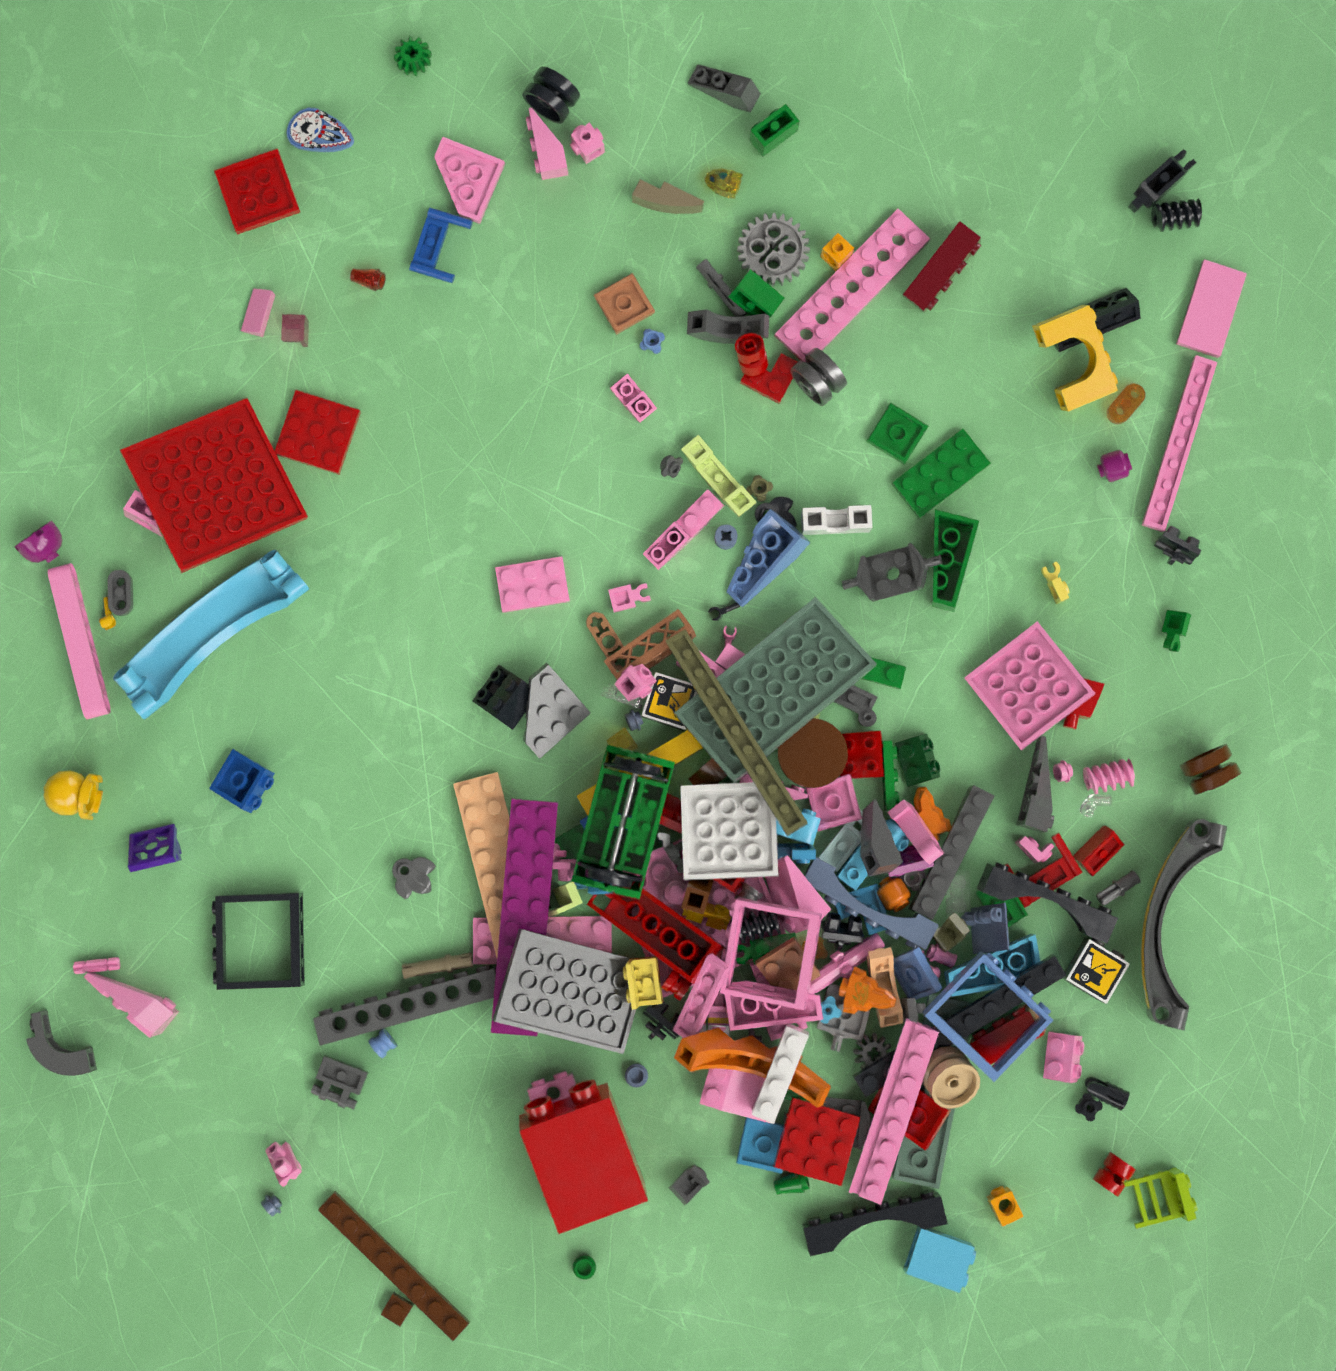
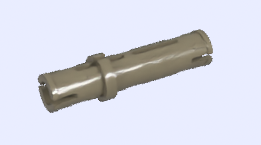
[402,952,473,979]

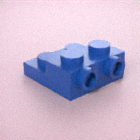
[209,749,275,813]

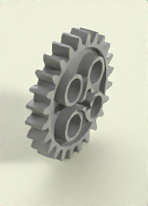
[737,213,810,287]

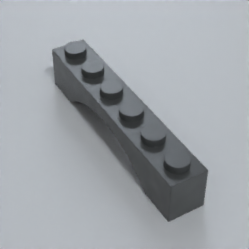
[908,785,994,920]

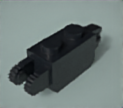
[1128,149,1197,213]

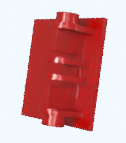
[840,731,884,779]

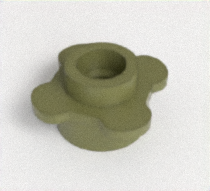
[746,475,773,502]

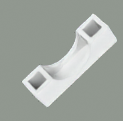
[752,1024,809,1124]

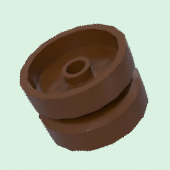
[1180,744,1242,795]

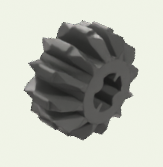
[853,1033,892,1070]

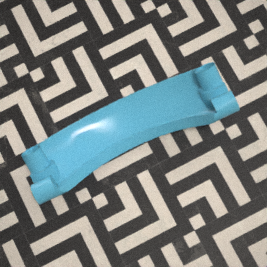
[113,550,310,720]

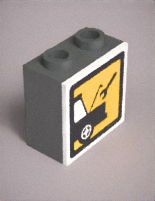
[642,672,697,731]
[1062,938,1130,1004]

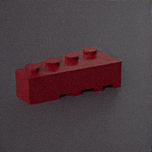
[903,221,982,313]

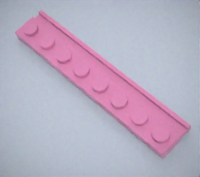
[849,1018,939,1205]

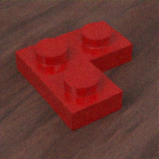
[740,353,798,404]

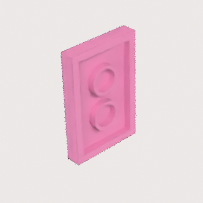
[495,556,570,613]

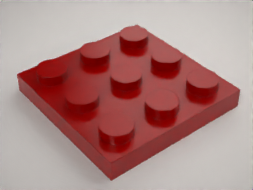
[214,148,301,235]
[275,390,361,475]
[773,1097,860,1186]

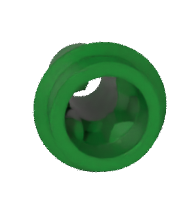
[774,1172,810,1195]

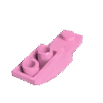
[643,489,725,570]

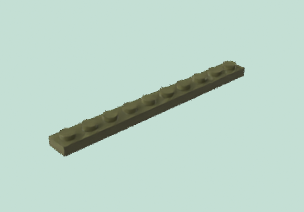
[666,629,808,836]

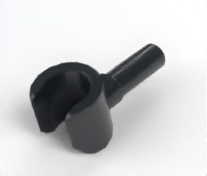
[708,602,740,621]

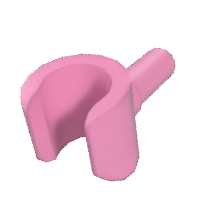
[723,626,737,646]

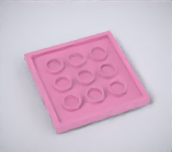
[965,621,1095,750]

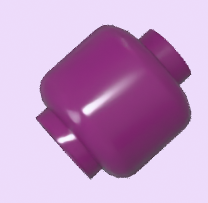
[1097,450,1133,482]

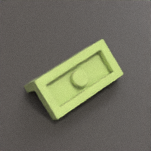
[548,882,583,917]

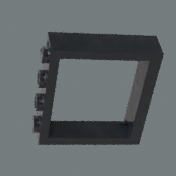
[212,893,305,990]

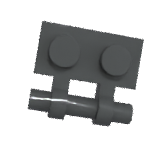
[311,1055,369,1110]

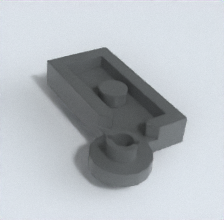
[833,685,878,727]

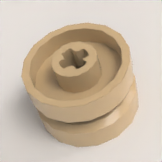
[922,1046,980,1109]

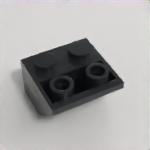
[472,665,529,730]

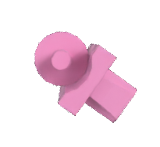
[551,844,577,881]
[265,1142,302,1187]

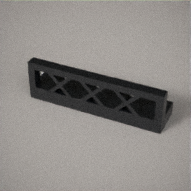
[1055,288,1141,352]

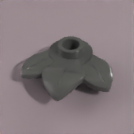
[392,857,436,899]

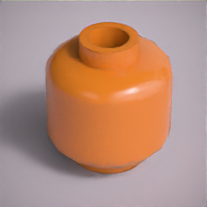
[877,877,911,912]

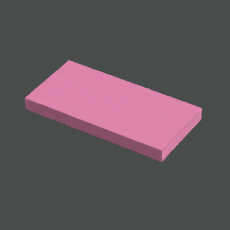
[1176,259,1247,358]

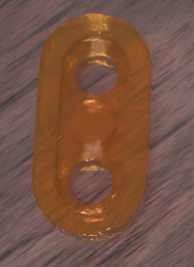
[1107,384,1145,424]

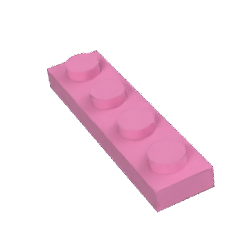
[673,954,730,1038]

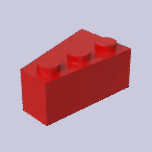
[969,1004,1046,1065]

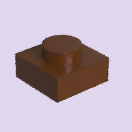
[380,1292,414,1327]

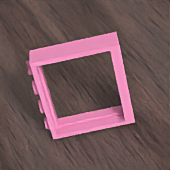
[720,897,822,1010]

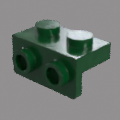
[894,734,941,787]

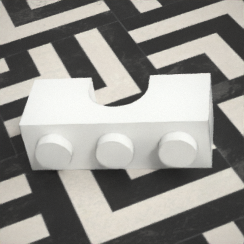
[801,505,872,535]

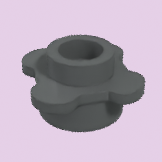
[660,455,683,478]

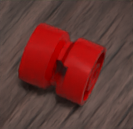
[735,333,768,376]
[1092,1152,1136,1197]

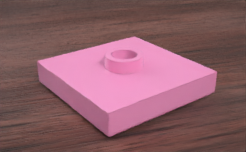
[806,774,862,832]

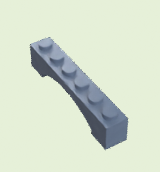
[804,857,939,950]

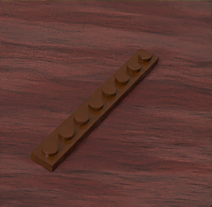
[318,1191,470,1341]

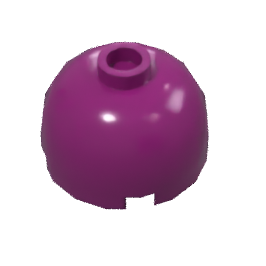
[15,520,63,563]

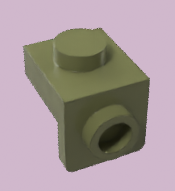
[932,913,970,952]

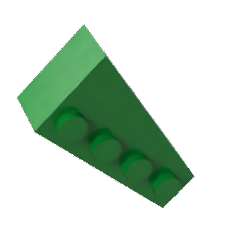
[932,509,979,612]

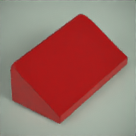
[1073,825,1125,877]

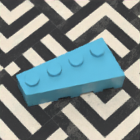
[944,934,1040,997]

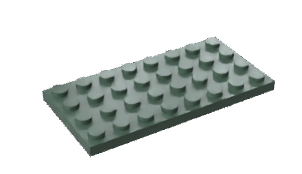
[674,597,876,783]

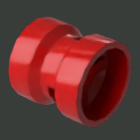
[661,970,692,1001]

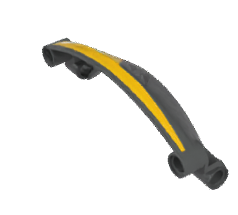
[1141,819,1227,1031]

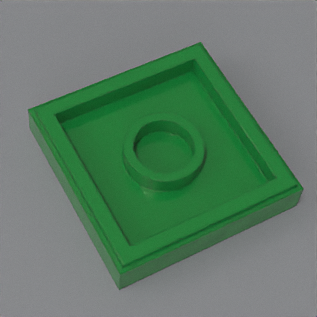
[866,403,929,465]

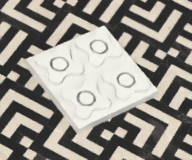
[681,782,779,880]

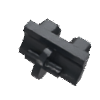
[1154,526,1202,566]
[820,912,864,950]
[643,1001,680,1041]

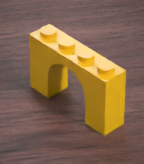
[1032,305,1118,412]

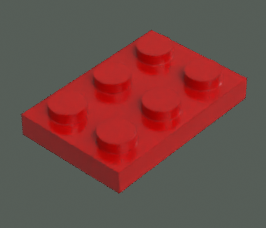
[868,1087,951,1150]

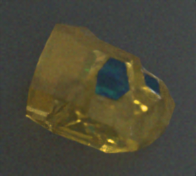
[705,168,743,199]

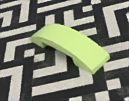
[681,435,756,517]

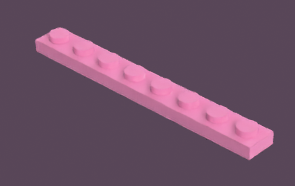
[1142,355,1217,532]

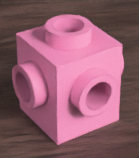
[570,123,605,164]
[614,664,657,701]

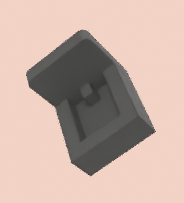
[668,1165,710,1205]

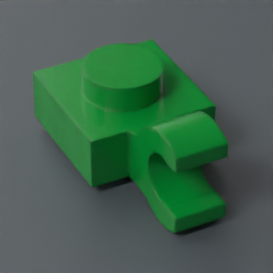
[1161,610,1191,652]

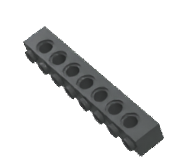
[313,965,496,1046]

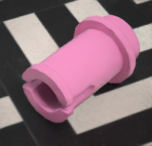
[926,944,957,968]

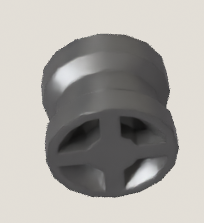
[734,882,763,910]

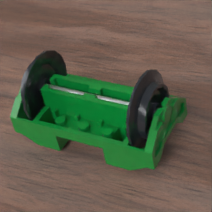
[571,744,675,899]

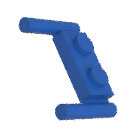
[409,208,473,283]

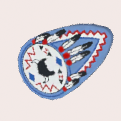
[287,108,354,152]

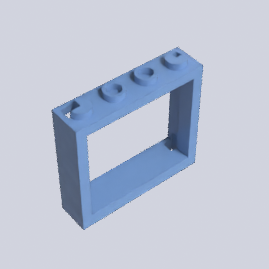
[922,951,1053,1082]

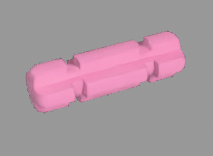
[73,957,120,974]

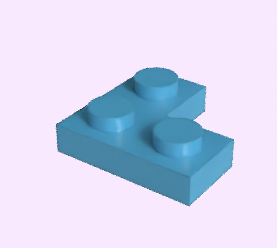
[777,843,816,863]
[835,884,887,935]

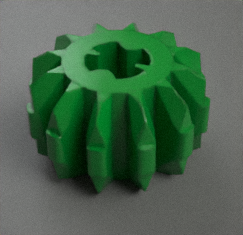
[394,35,432,77]

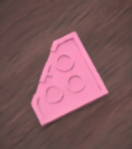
[434,137,505,224]

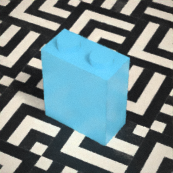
[903,1226,976,1293]

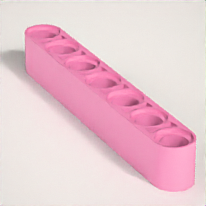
[48,563,111,720]

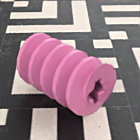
[1083,758,1135,795]

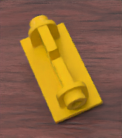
[682,902,731,931]

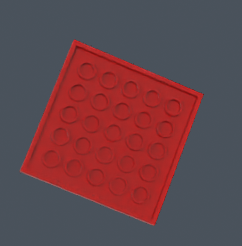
[120,398,308,573]

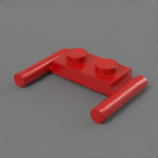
[1005,832,1082,908]

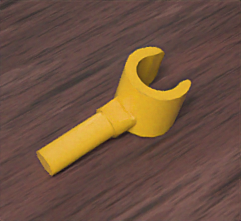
[99,597,116,630]

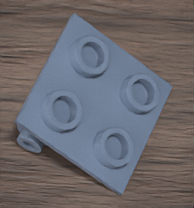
[961,903,1010,954]

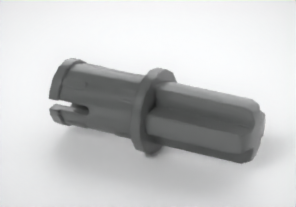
[1096,870,1141,905]

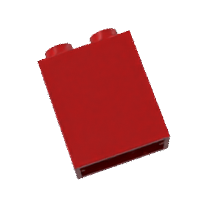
[519,1080,648,1234]

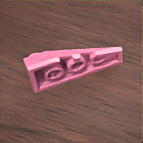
[725,981,823,1031]

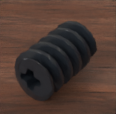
[1151,199,1202,232]
[730,910,781,943]

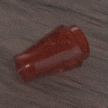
[350,268,386,291]

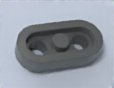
[107,570,133,616]

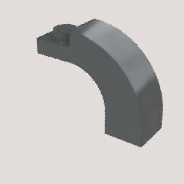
[687,309,769,344]
[26,1010,97,1076]

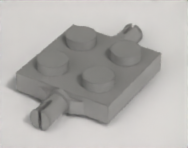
[816,984,870,1052]

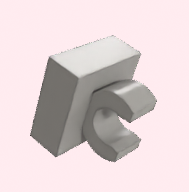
[899,997,926,1022]

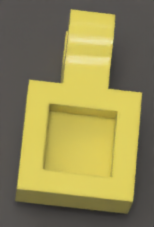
[1041,562,1070,604]

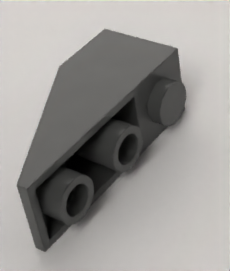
[688,64,761,113]
[860,800,903,876]

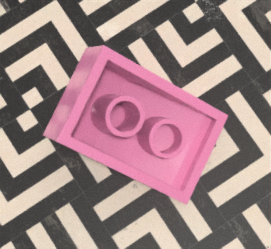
[765,855,831,933]
[699,1068,770,1123]

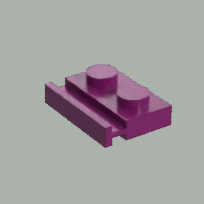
[888,845,934,877]

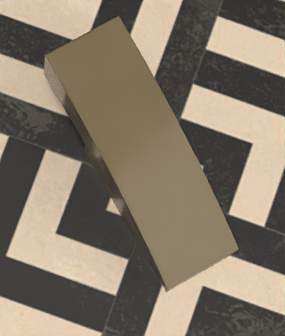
[632,179,704,214]

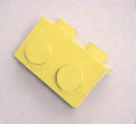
[623,956,663,1010]

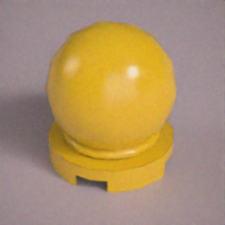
[44,770,103,820]

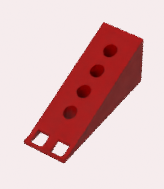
[587,869,727,984]

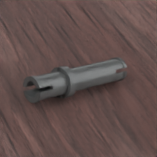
[696,259,747,317]

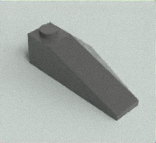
[1016,736,1054,832]

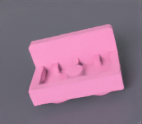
[1043,1032,1084,1083]

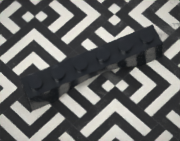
[976,862,1118,943]
[802,1190,948,1257]

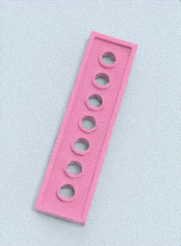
[775,209,930,362]

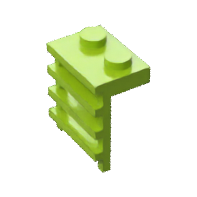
[1124,1167,1198,1229]

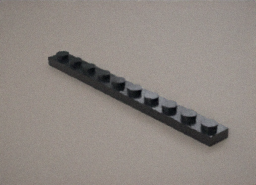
[853,954,1067,1097]

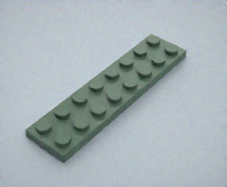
[892,994,971,1189]

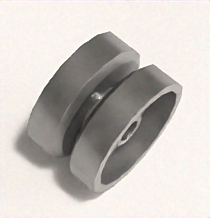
[790,348,847,406]

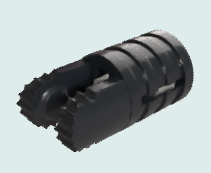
[1085,1076,1130,1111]

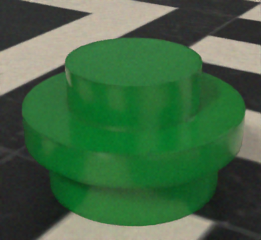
[573,1255,596,1280]

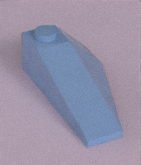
[726,509,811,607]

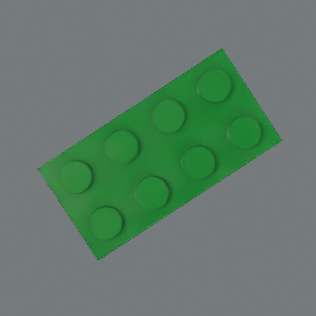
[892,429,991,519]

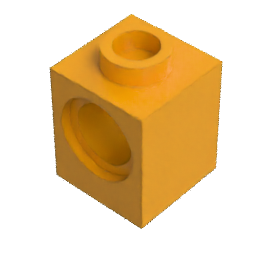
[820,233,854,271]
[987,1186,1024,1227]

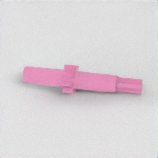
[809,933,885,994]

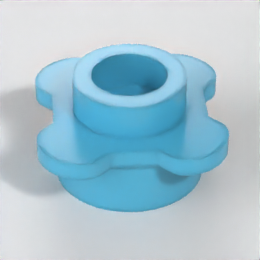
[820,996,841,1024]

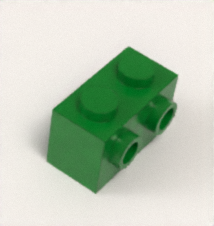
[749,104,800,157]
[728,269,785,318]

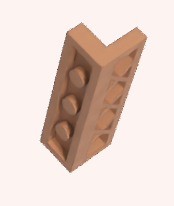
[604,609,696,680]

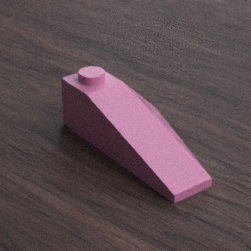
[84,972,179,1038]

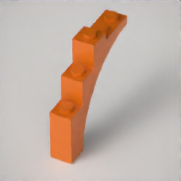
[674,1027,831,1107]

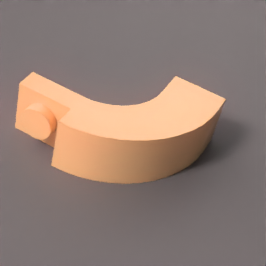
[867,947,903,1028]

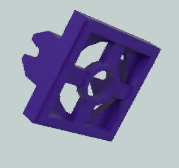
[128,824,182,873]

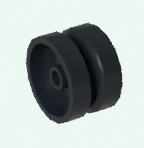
[522,66,580,124]

